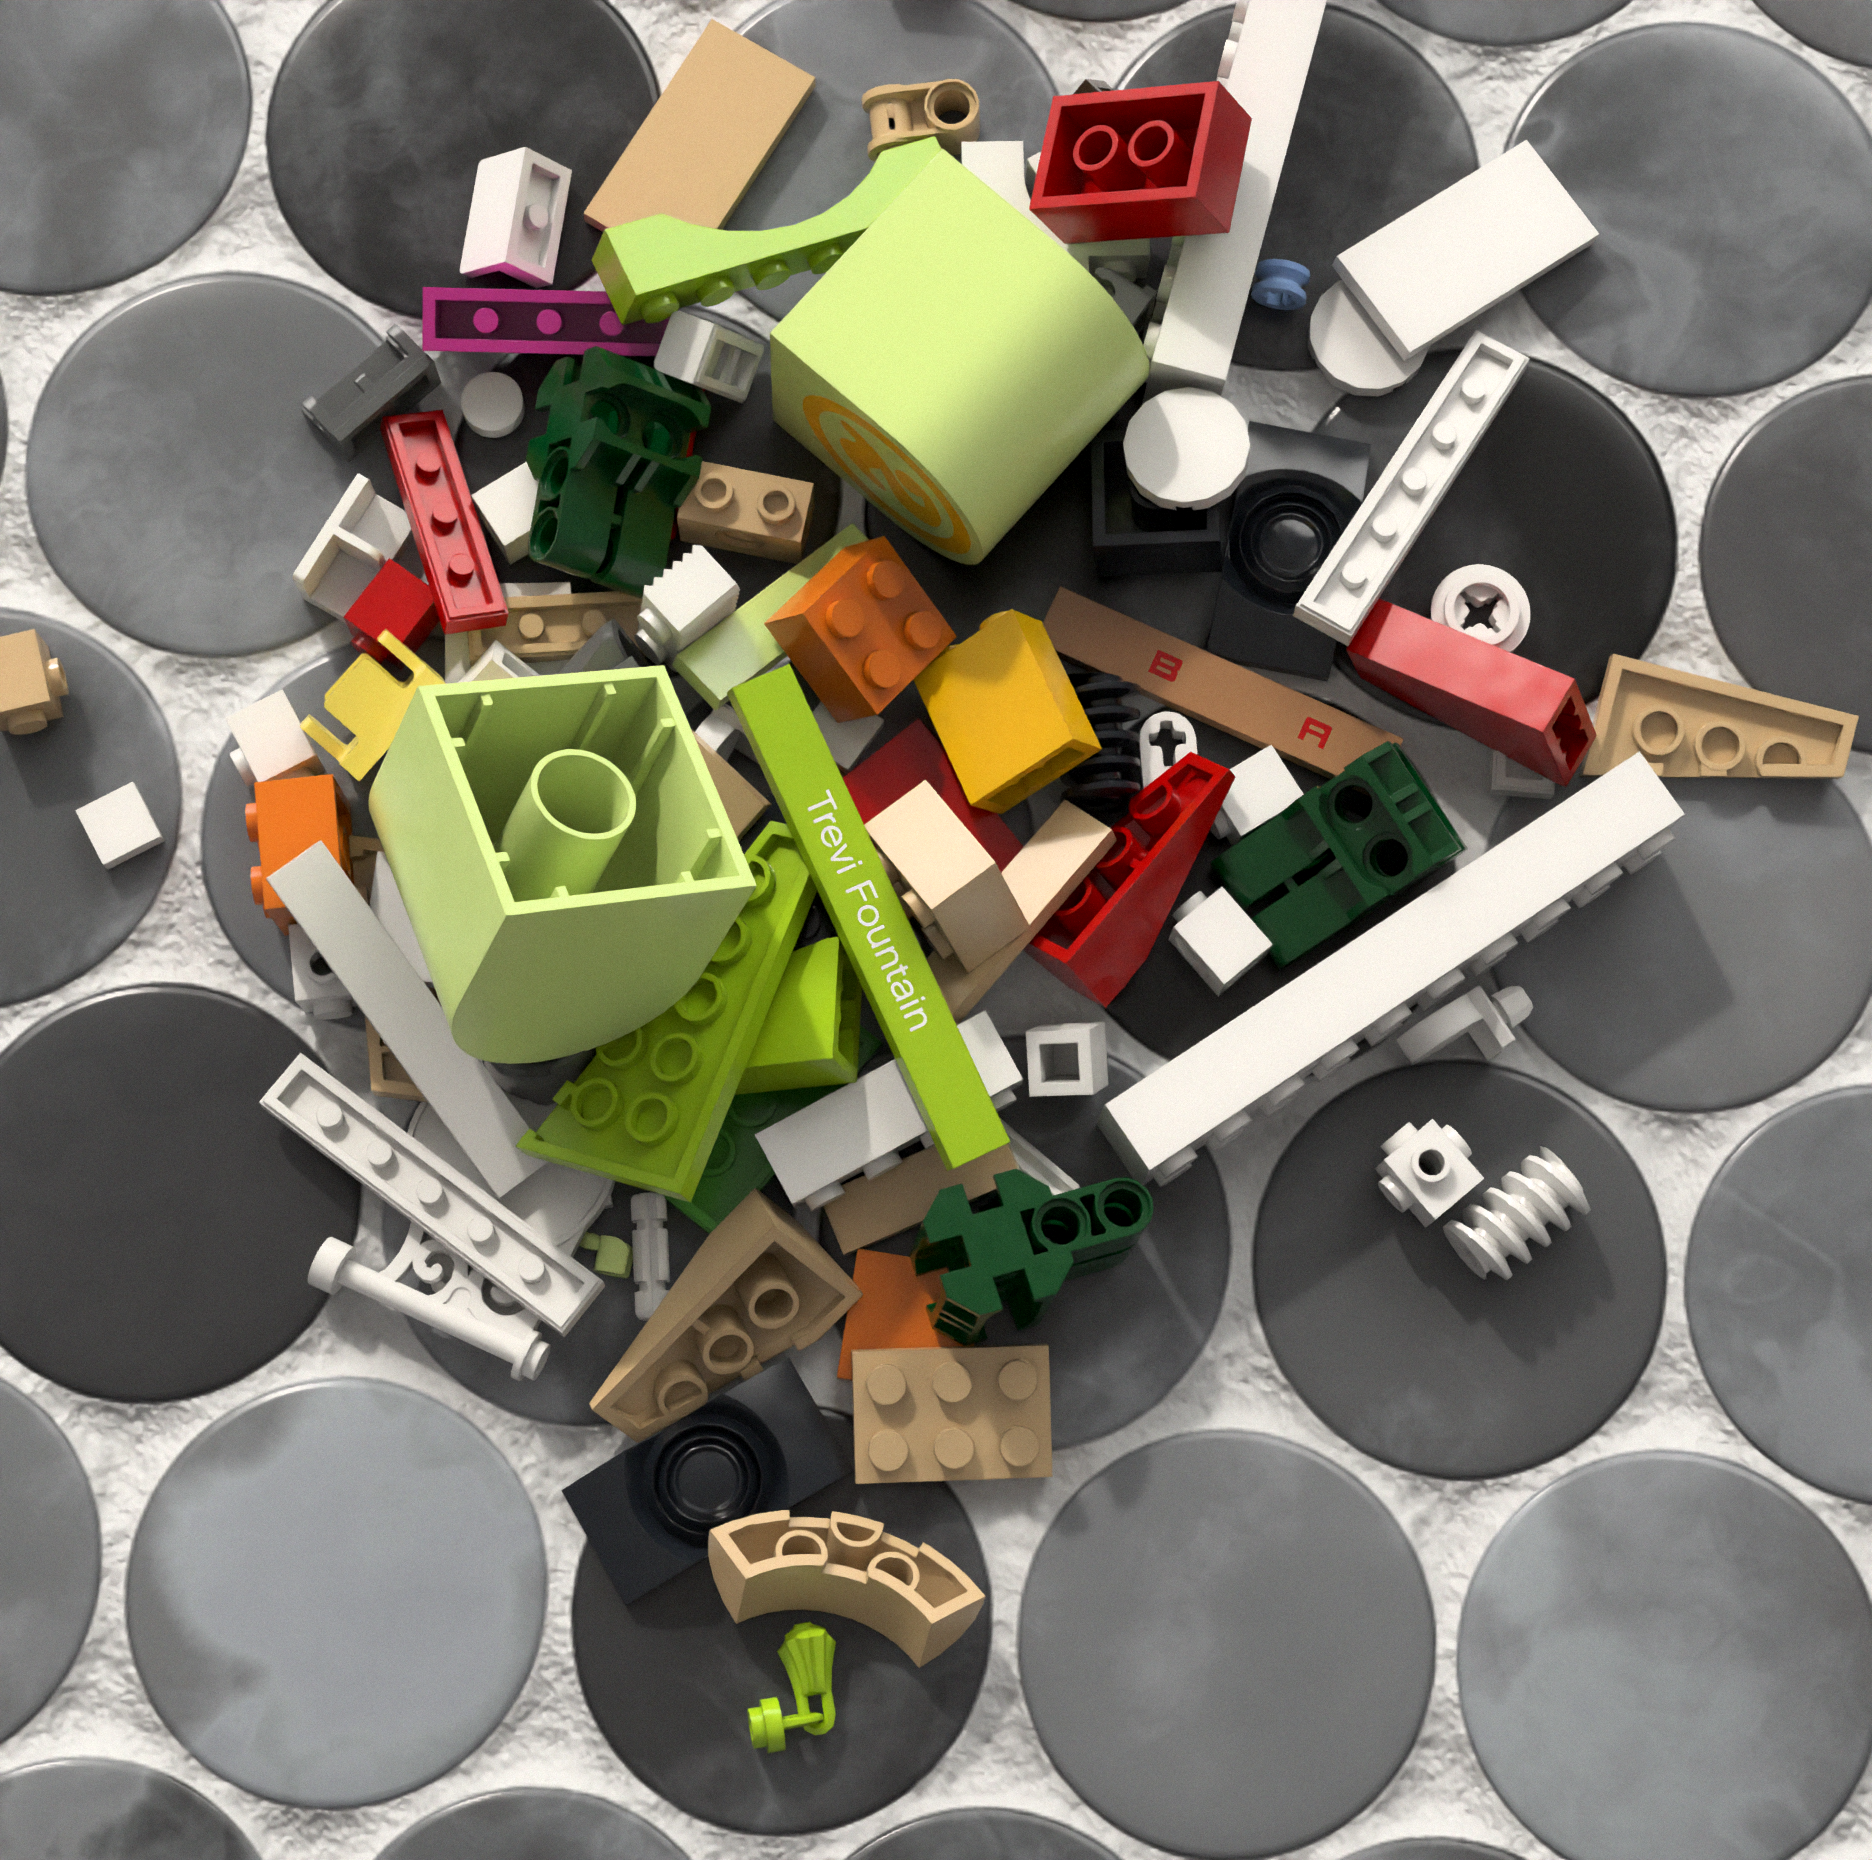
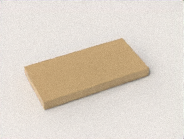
[583,19,816,232]

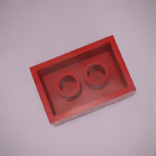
[1029,81,1252,244]

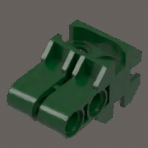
[526,346,711,599]
[1210,741,1468,970]
[909,1169,1154,1346]

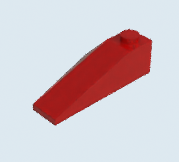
[1023,752,1236,1008]

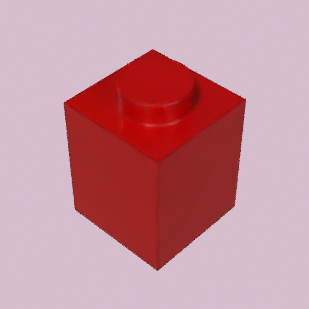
[343,558,440,670]

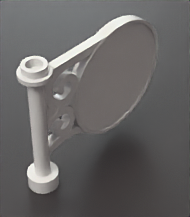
[308,1059,615,1381]

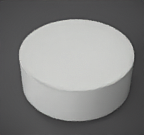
[461,372,525,438]

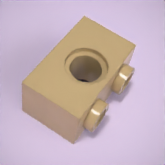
[677,461,815,564]

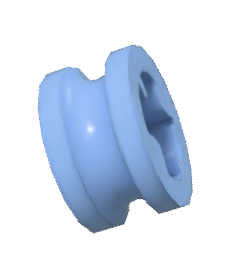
[1251,259,1311,310]

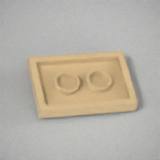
[851,1343,1053,1484]

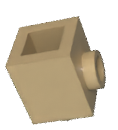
[0,629,69,735]

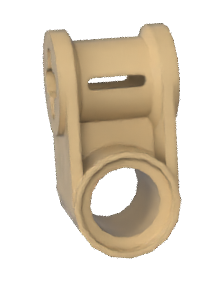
[861,79,980,162]

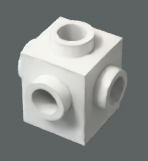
[1375,1119,1484,1228]

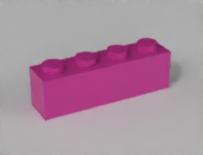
[422,287,670,356]

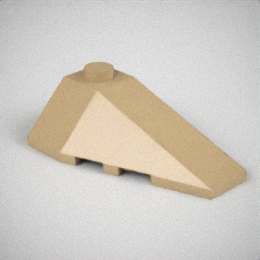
[589,1188,863,1443]

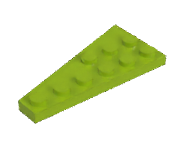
[515,821,817,1203]

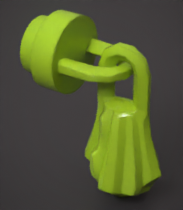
[747,1621,836,1753]

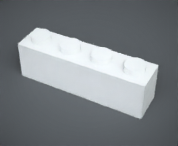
[755,1010,1023,1212]

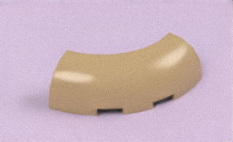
[708,1510,985,1668]

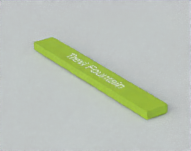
[727,664,1010,1171]

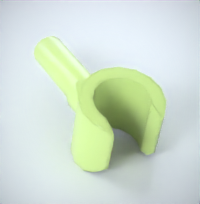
[579,1231,633,1279]

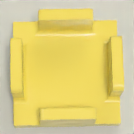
[300,628,446,781]

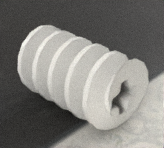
[1443,1146,1591,1280]

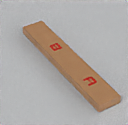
[1043,586,1404,797]

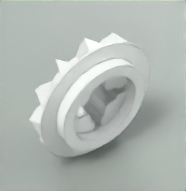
[1430,564,1530,653]

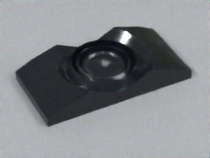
[1206,421,1371,682]
[561,1357,855,1606]

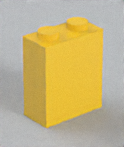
[913,609,1102,814]

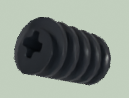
[1060,672,1140,811]

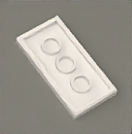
[1332,140,1599,362]

